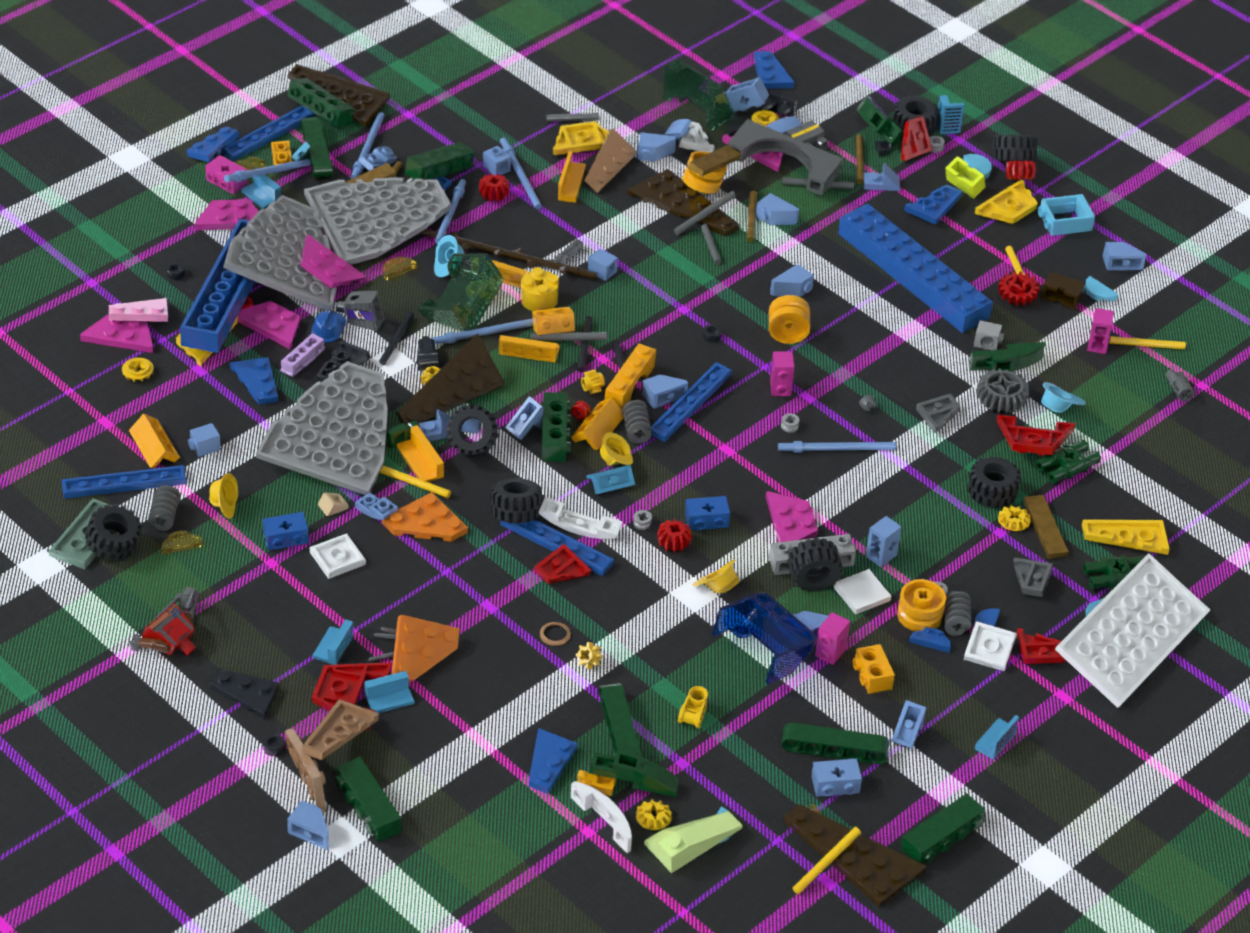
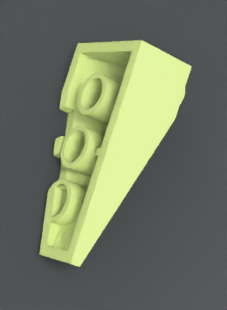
[644,811,743,873]

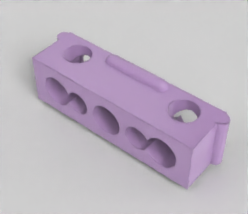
[280,334,325,377]

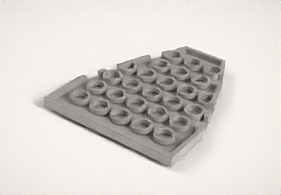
[304,178,451,265]
[223,195,337,311]
[256,361,388,495]

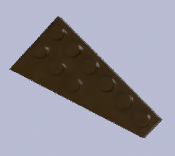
[288,64,390,128]
[627,169,739,237]
[396,333,505,426]
[783,804,927,907]

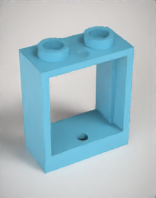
[1038,194,1095,236]

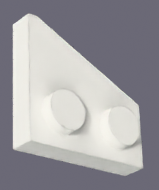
[679,122,714,153]

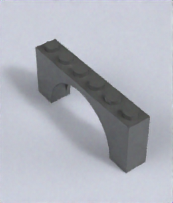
[728,119,843,196]

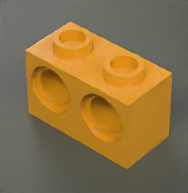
[532,307,575,335]
[853,644,895,694]

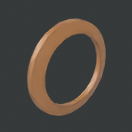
[540,622,571,646]

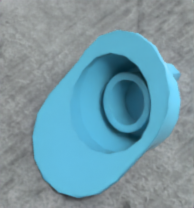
[434,235,464,277]
[1041,382,1086,413]

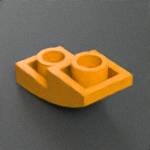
[271,141,292,165]

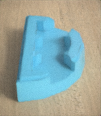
[292,142,310,161]
[963,154,992,179]
[1085,276,1119,302]

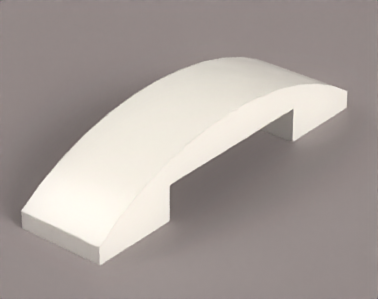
[539,497,623,539]
[571,781,632,853]

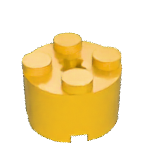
[520,267,559,311]

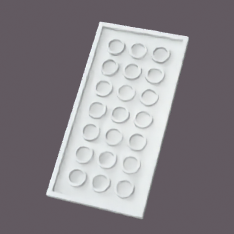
[1055,553,1210,708]

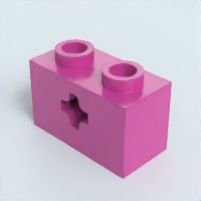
[205,155,248,194]
[1087,308,1114,354]
[770,352,794,396]
[815,612,850,665]

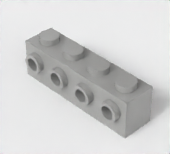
[768,534,856,575]

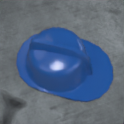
[311,310,346,343]

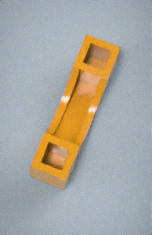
[605,344,656,411]

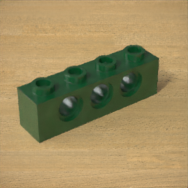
[287,78,355,127]
[542,392,571,462]

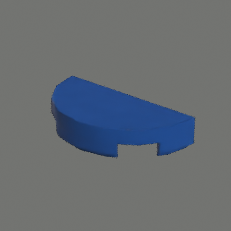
[974,608,1000,627]
[909,627,951,653]

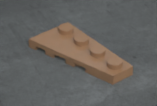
[584,128,638,193]
[301,699,379,760]
[285,728,326,813]

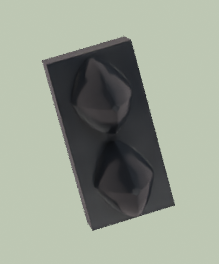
[761,89,797,117]

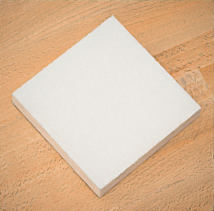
[310,534,366,579]
[833,569,891,615]
[964,621,1017,671]

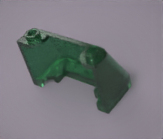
[662,59,734,130]
[418,253,503,331]

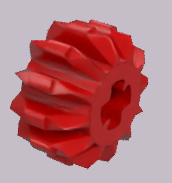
[1005,161,1036,179]
[479,173,509,202]
[657,519,692,552]

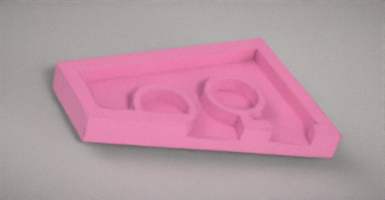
[109,298,168,322]

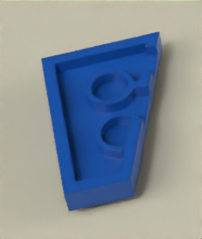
[754,51,794,88]
[186,127,240,162]
[904,185,963,225]
[230,357,278,405]
[528,728,578,794]

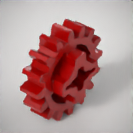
[998,271,1039,306]

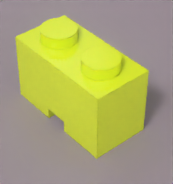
[945,156,985,199]

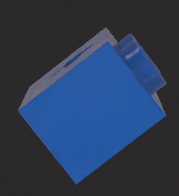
[685,496,730,530]
[262,512,309,550]

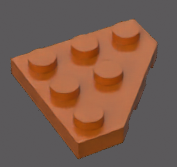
[382,492,468,542]
[391,615,460,682]

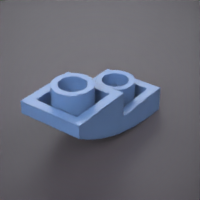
[766,116,802,135]
[664,119,692,140]
[358,146,398,171]
[355,492,398,520]

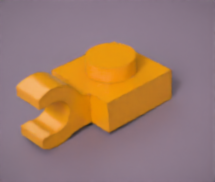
[577,770,616,796]

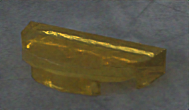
[235,157,268,176]
[383,257,417,280]
[162,531,203,555]

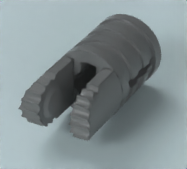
[1166,370,1194,402]

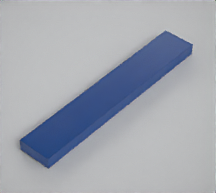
[221,106,316,162]
[651,362,732,442]
[62,465,187,499]
[500,519,614,576]

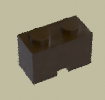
[1041,272,1086,310]

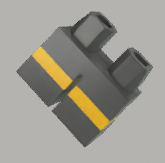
[786,120,828,150]

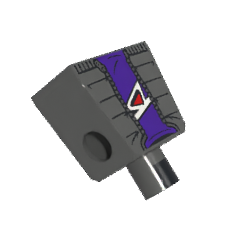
[337,291,384,331]

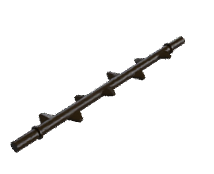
[421,229,598,280]

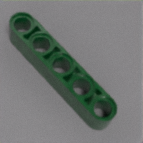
[300,117,333,179]
[599,683,642,757]
[781,723,889,764]

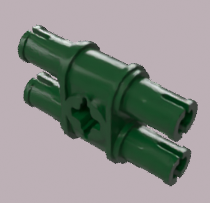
[1035,440,1101,484]
[1083,555,1145,590]

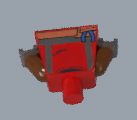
[128,603,196,656]

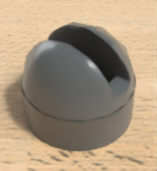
[859,394,876,412]

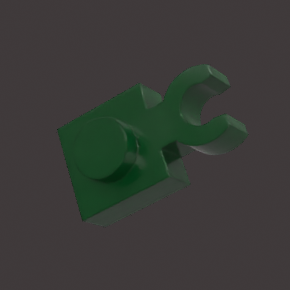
[387,420,420,449]

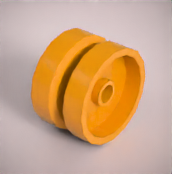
[682,151,728,194]
[769,295,810,344]
[897,579,946,632]

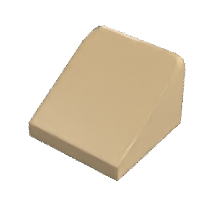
[318,493,349,516]

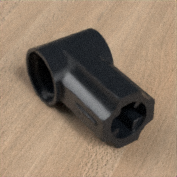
[418,336,438,371]

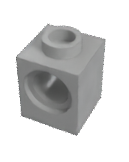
[974,320,1004,350]

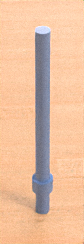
[350,112,385,179]
[500,138,542,210]
[224,159,310,182]
[435,179,466,244]
[431,318,533,345]
[778,441,896,453]

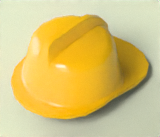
[600,432,633,466]
[209,473,238,519]
[692,560,740,593]

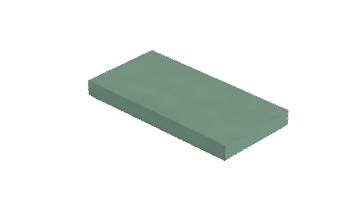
[48,498,116,569]

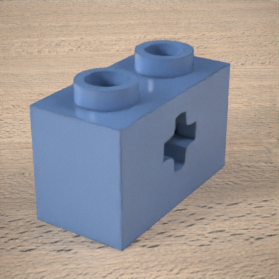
[725,77,769,112]
[866,516,901,567]
[811,759,862,797]

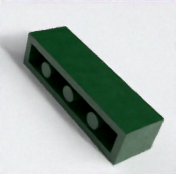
[405,142,475,180]
[335,757,402,842]
[901,793,986,864]

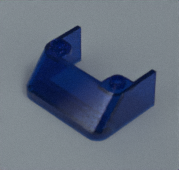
[712,592,817,684]

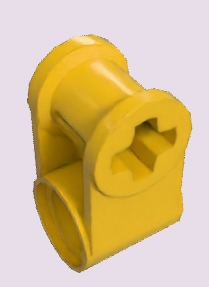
[678,686,708,729]

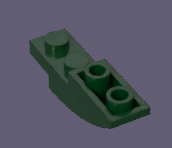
[857,95,904,146]
[969,342,1045,372]
[589,750,680,797]

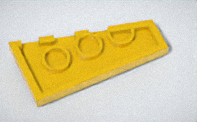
[1082,520,1169,555]

